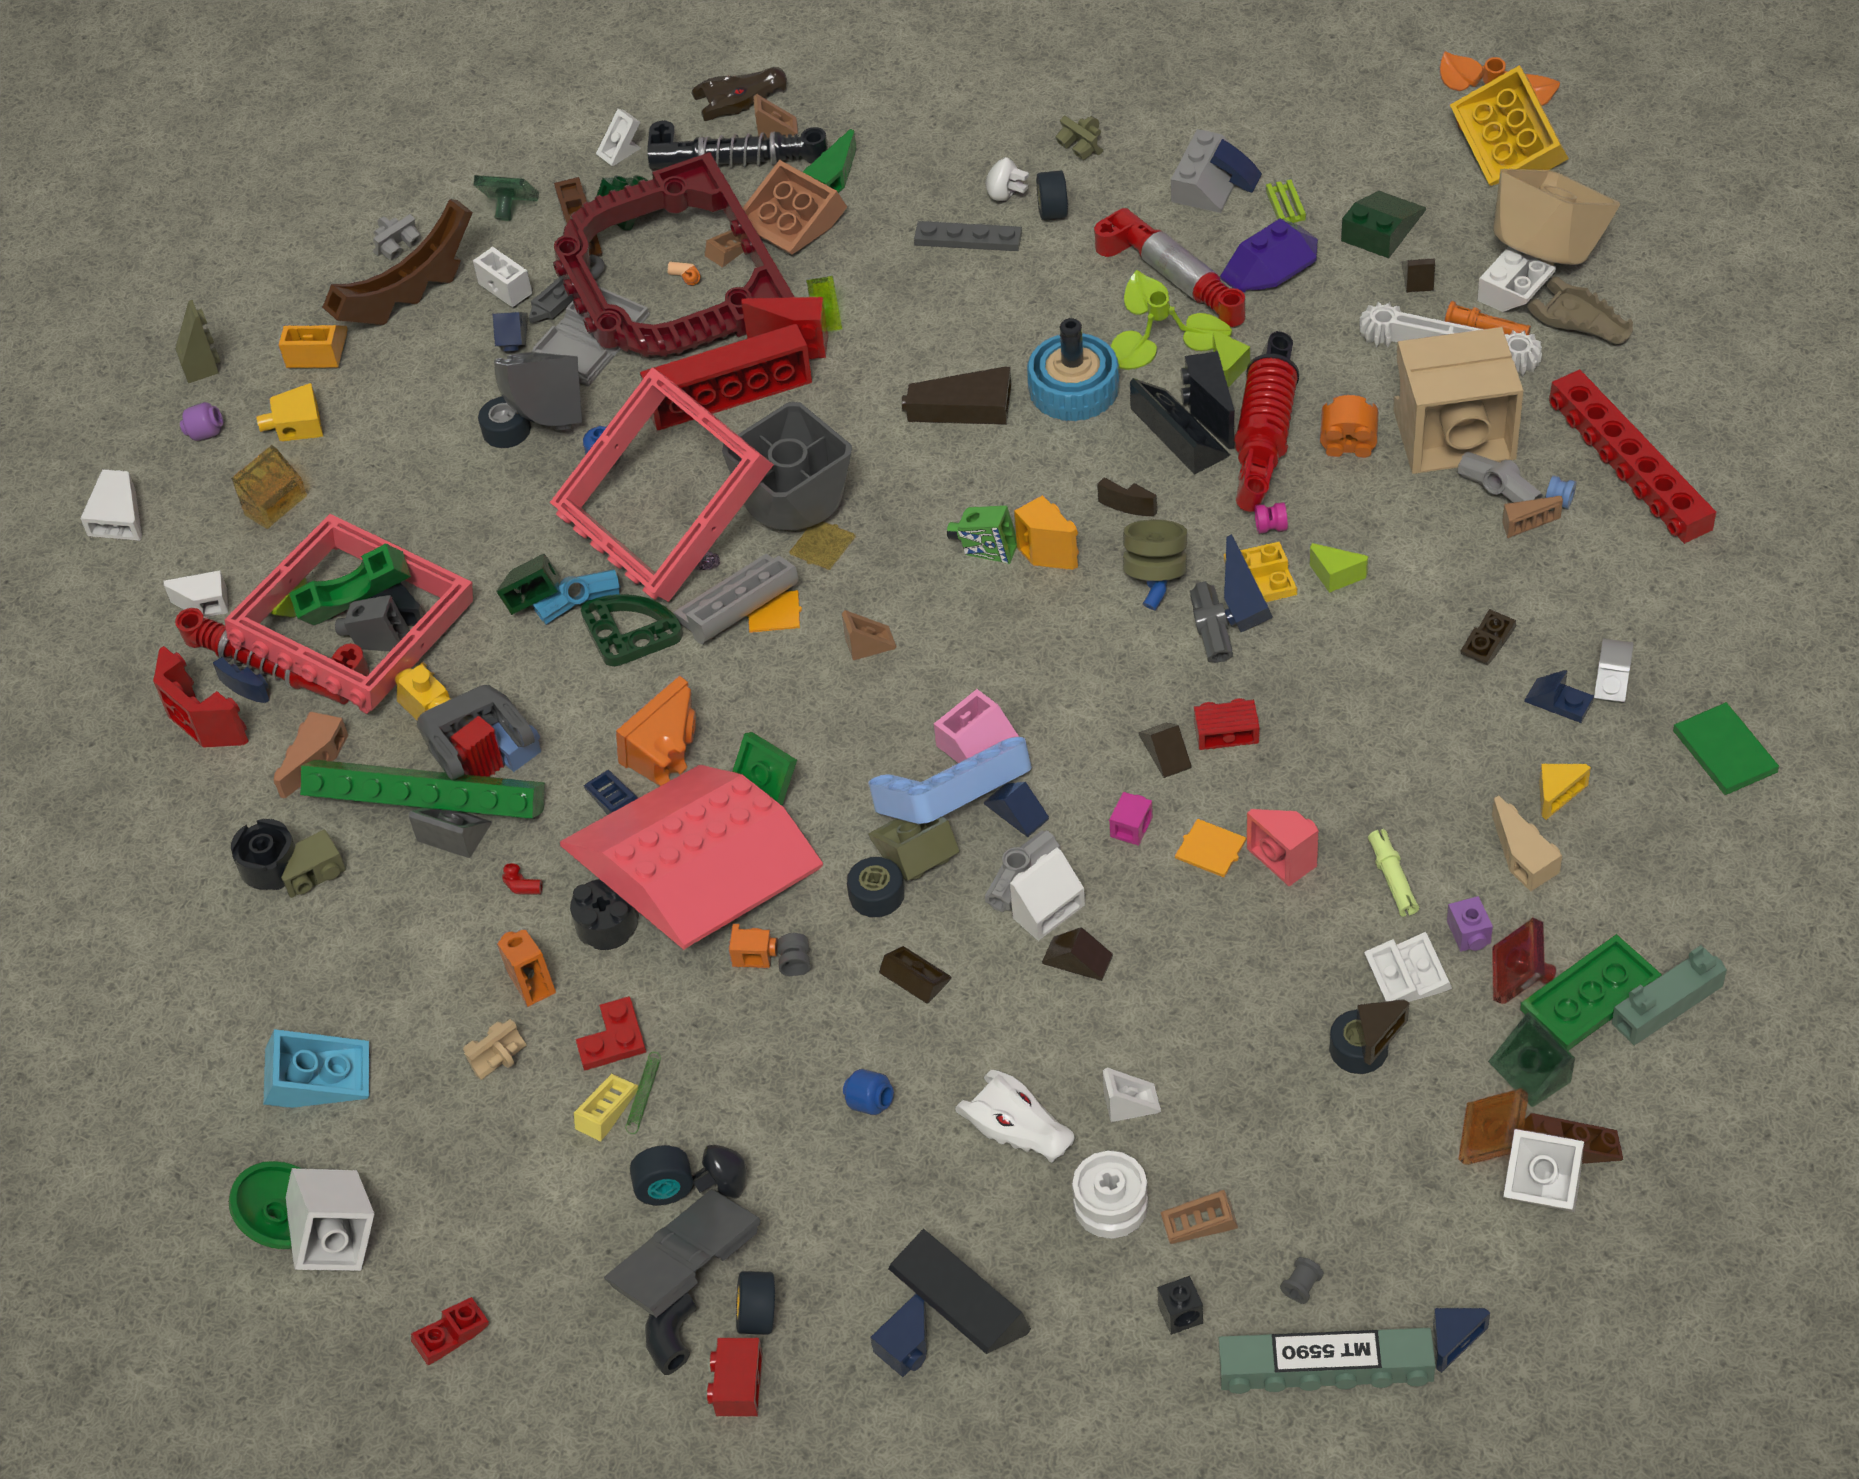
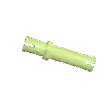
[1368,829,1419,917]

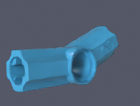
[532,569,620,624]

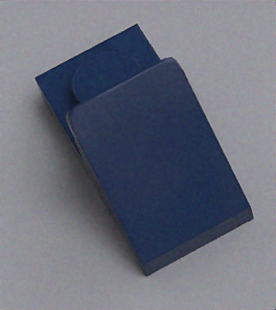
[1524,670,1594,723]

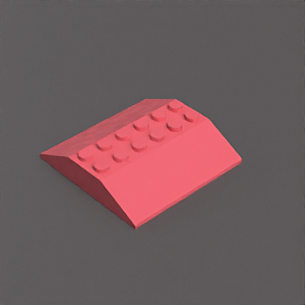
[560,765,823,950]

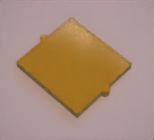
[789,521,856,570]

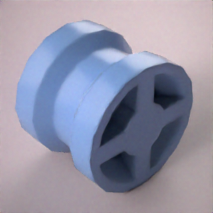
[1546,476,1576,509]

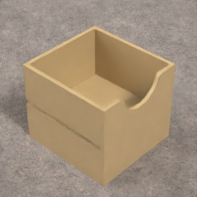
[1393,327,1524,474]

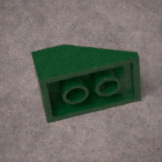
[1341,191,1426,259]

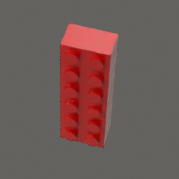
[640,324,812,431]

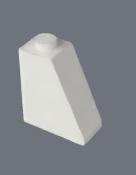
[80,469,142,540]

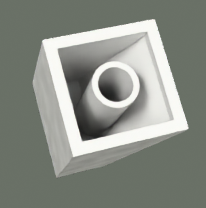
[286,1168,374,1271]

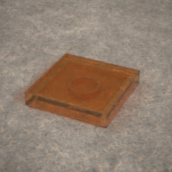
[1458,1088,1529,1165]

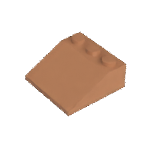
[743,160,847,255]

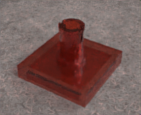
[1492,918,1556,1004]

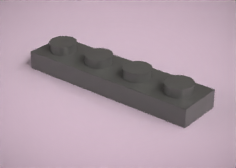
[914,221,1022,251]

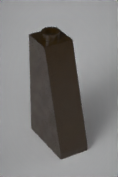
[902,366,1012,425]

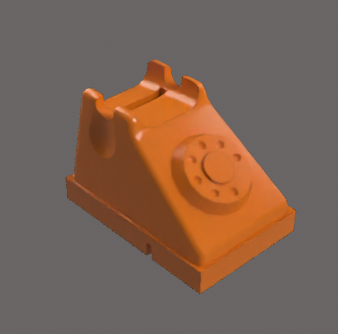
[616,676,696,786]

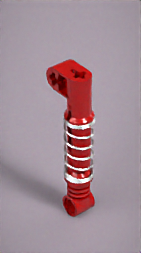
[175,608,369,704]

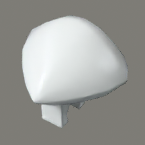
[985,157,1029,201]

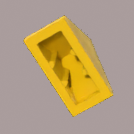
[1539,764,1591,820]

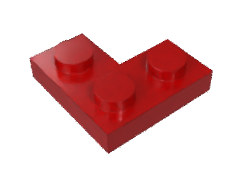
[575,996,646,1071]

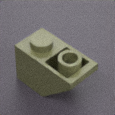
[281,829,346,898]

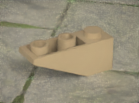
[1492,795,1562,891]

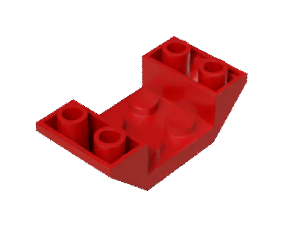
[153,646,249,747]

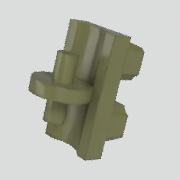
[1055,115,1103,161]

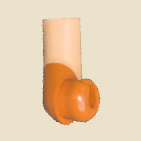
[668,262,701,286]

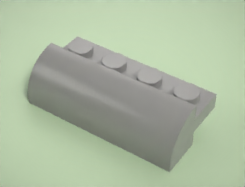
[674,554,798,644]

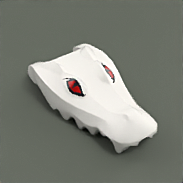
[955,1070,1075,1163]

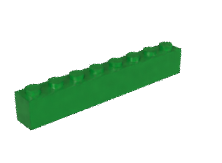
[300,760,545,819]

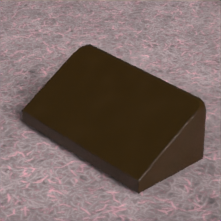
[879,946,952,1004]

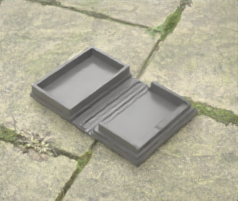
[531,286,650,387]

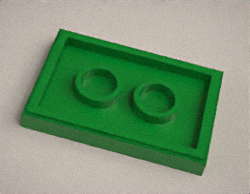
[1673,702,1779,795]

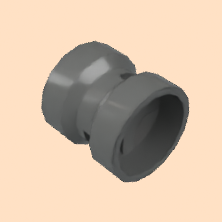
[777,933,810,976]

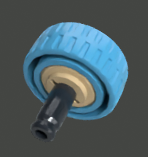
[1027,318,1120,421]

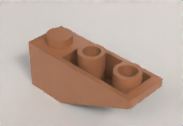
[274,712,348,798]

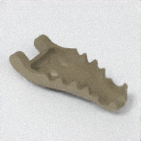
[1527,276,1633,344]

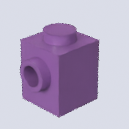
[1447,896,1493,952]

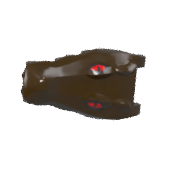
[691,67,787,121]

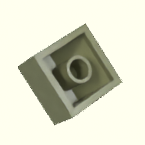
[868,817,960,881]

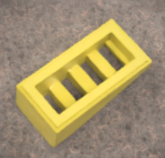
[574,1074,638,1141]

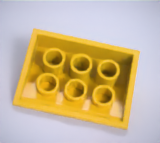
[1450,65,1569,186]

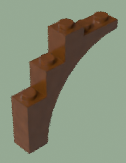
[322,199,473,325]

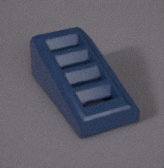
[583,770,638,815]

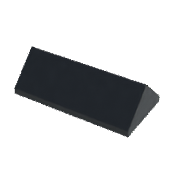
[1130,378,1231,475]
[888,1228,1031,1354]

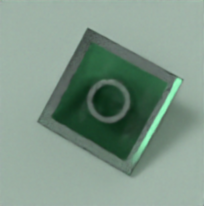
[1488,1012,1575,1107]

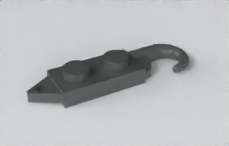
[529,255,604,323]

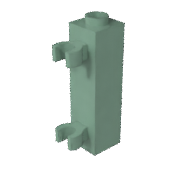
[1612,945,1727,1046]

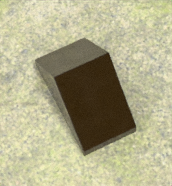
[1402,258,1435,293]
[1139,722,1192,778]
[1042,927,1113,981]
[1356,999,1410,1065]

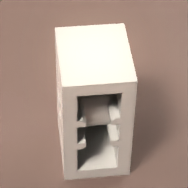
[473,247,532,308]

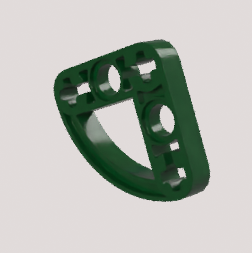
[581,594,683,667]

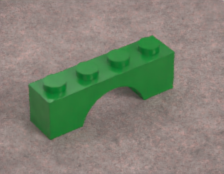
[289,543,411,625]

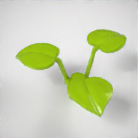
[1111,270,1232,370]

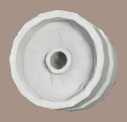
[1072,1151,1148,1239]

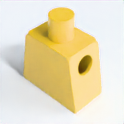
[256,383,323,441]

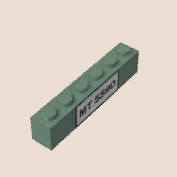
[1219,1328,1436,1394]

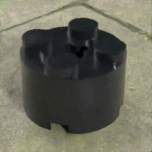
[231,819,295,890]
[570,879,638,950]

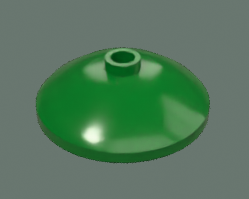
[228,1161,301,1249]

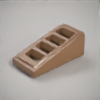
[705,230,762,268]
[1502,496,1563,538]
[1160,1190,1238,1244]

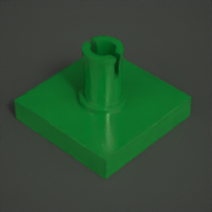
[732,732,797,805]

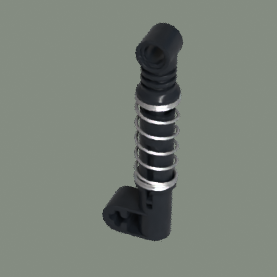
[647,120,828,169]

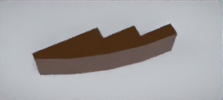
[554,177,603,256]

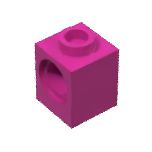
[1109,792,1153,846]

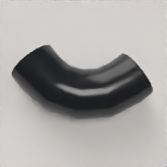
[645,1293,697,1375]

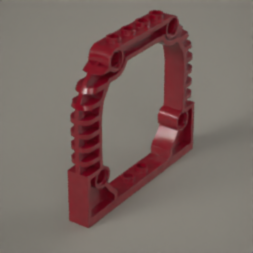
[553,152,794,358]

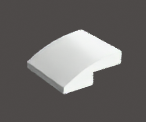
[1364,932,1452,1002]

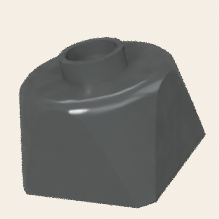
[722,402,852,530]

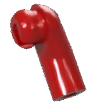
[502,863,543,895]

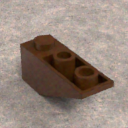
[1510,1113,1623,1164]

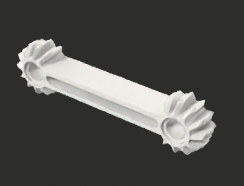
[1360,302,1542,376]

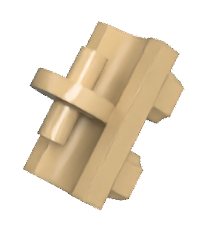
[463,1019,527,1080]

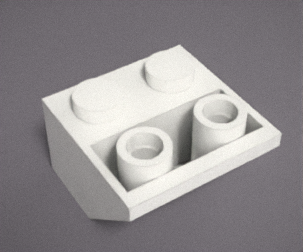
[1477,247,1556,312]
[1010,848,1085,941]

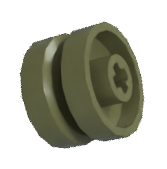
[1123,519,1187,581]

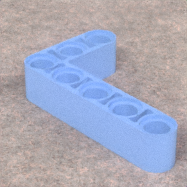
[868,737,1032,824]

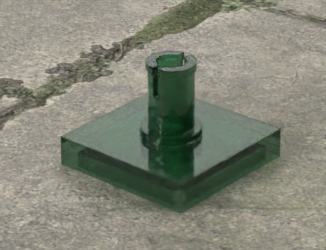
[473,175,539,221]

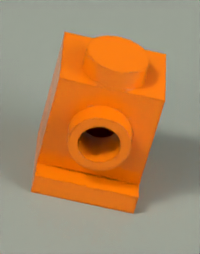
[729,924,778,968]

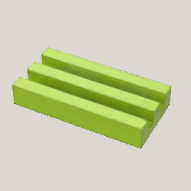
[1266,179,1306,223]

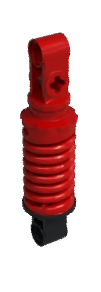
[1234,331,1300,512]

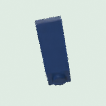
[1224,534,1273,632]

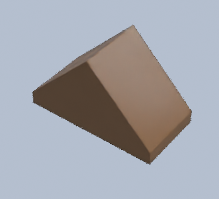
[754,94,798,139]
[842,610,897,660]

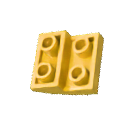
[1223,542,1297,602]

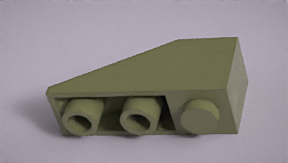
[175,300,221,384]

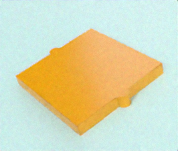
[747,590,802,633]
[1175,819,1247,877]

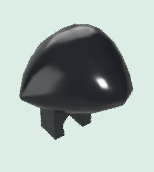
[692,1145,747,1199]

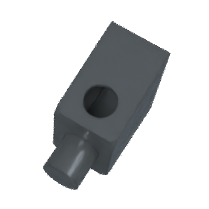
[335,595,410,652]

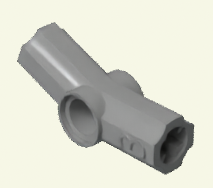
[1458,452,1543,503]
[985,830,1061,912]

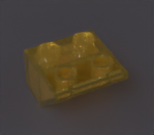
[231,445,307,529]

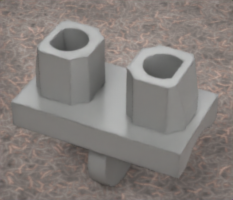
[373,214,421,261]

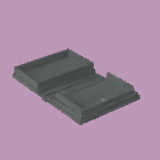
[604,1189,761,1318]

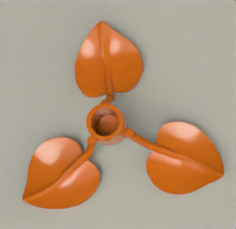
[1440,51,1560,132]

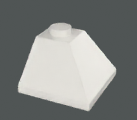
[1503,1129,1584,1212]

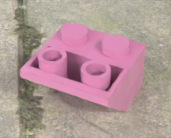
[934,689,1019,763]

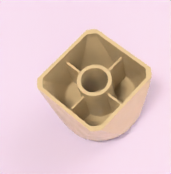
[1493,169,1620,266]

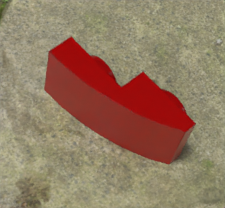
[411,1297,489,1366]

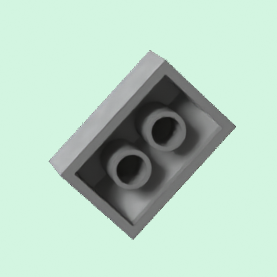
[1171,129,1235,213]

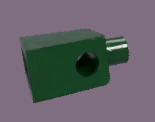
[496,554,560,615]

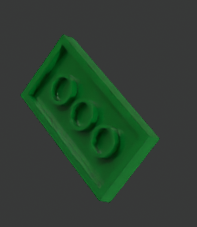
[1520,934,1662,1052]

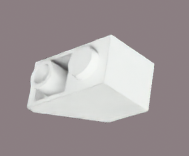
[164,570,228,617]

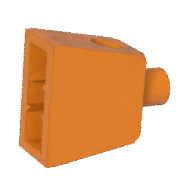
[497,930,556,1007]

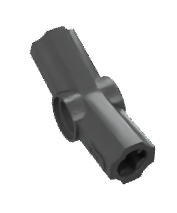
[1190,581,1233,663]

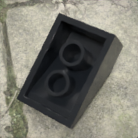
[1180,351,1235,449]

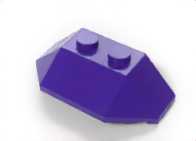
[1220,218,1318,292]

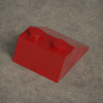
[741,297,828,359]

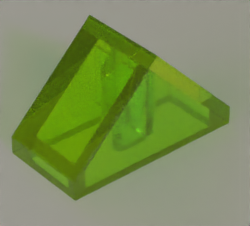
[806,276,842,332]

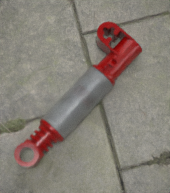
[1094,208,1246,327]

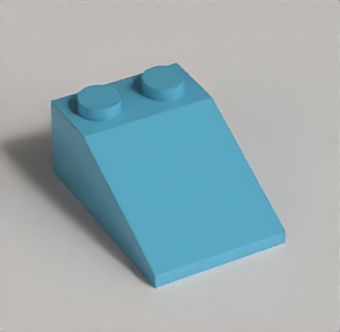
[263,1029,369,1108]

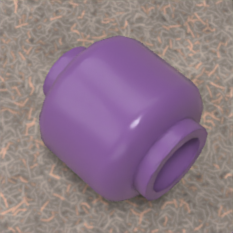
[180,402,223,441]

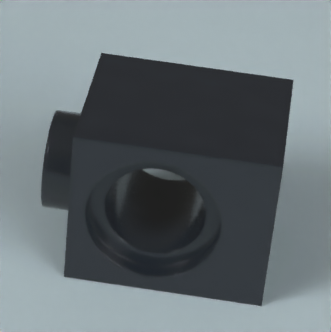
[1157,1276,1203,1335]

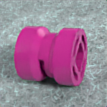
[1255,502,1288,534]

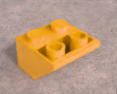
[279,325,348,368]
[1014,495,1079,570]

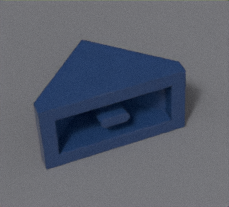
[984,782,1049,837]
[1433,1308,1490,1373]

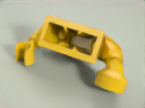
[395,662,450,720]

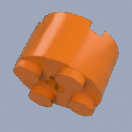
[1320,395,1379,458]

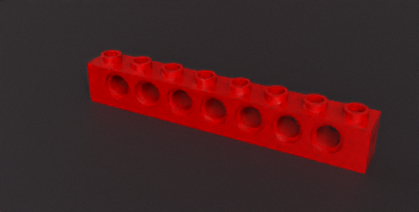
[1549,369,1716,544]

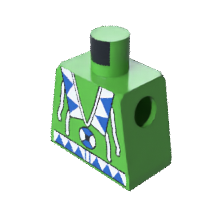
[947,506,1017,564]

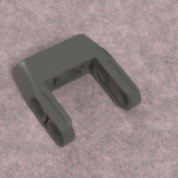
[417,685,535,780]

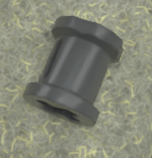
[1280,1257,1324,1304]

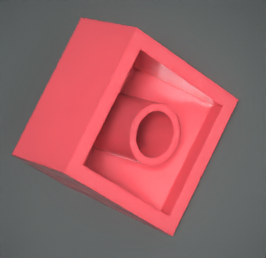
[1247,809,1318,886]

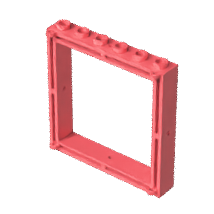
[550,367,774,602]
[225,514,473,714]

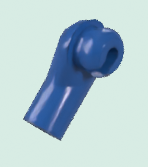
[1143,580,1168,611]

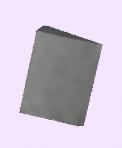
[409,808,492,858]

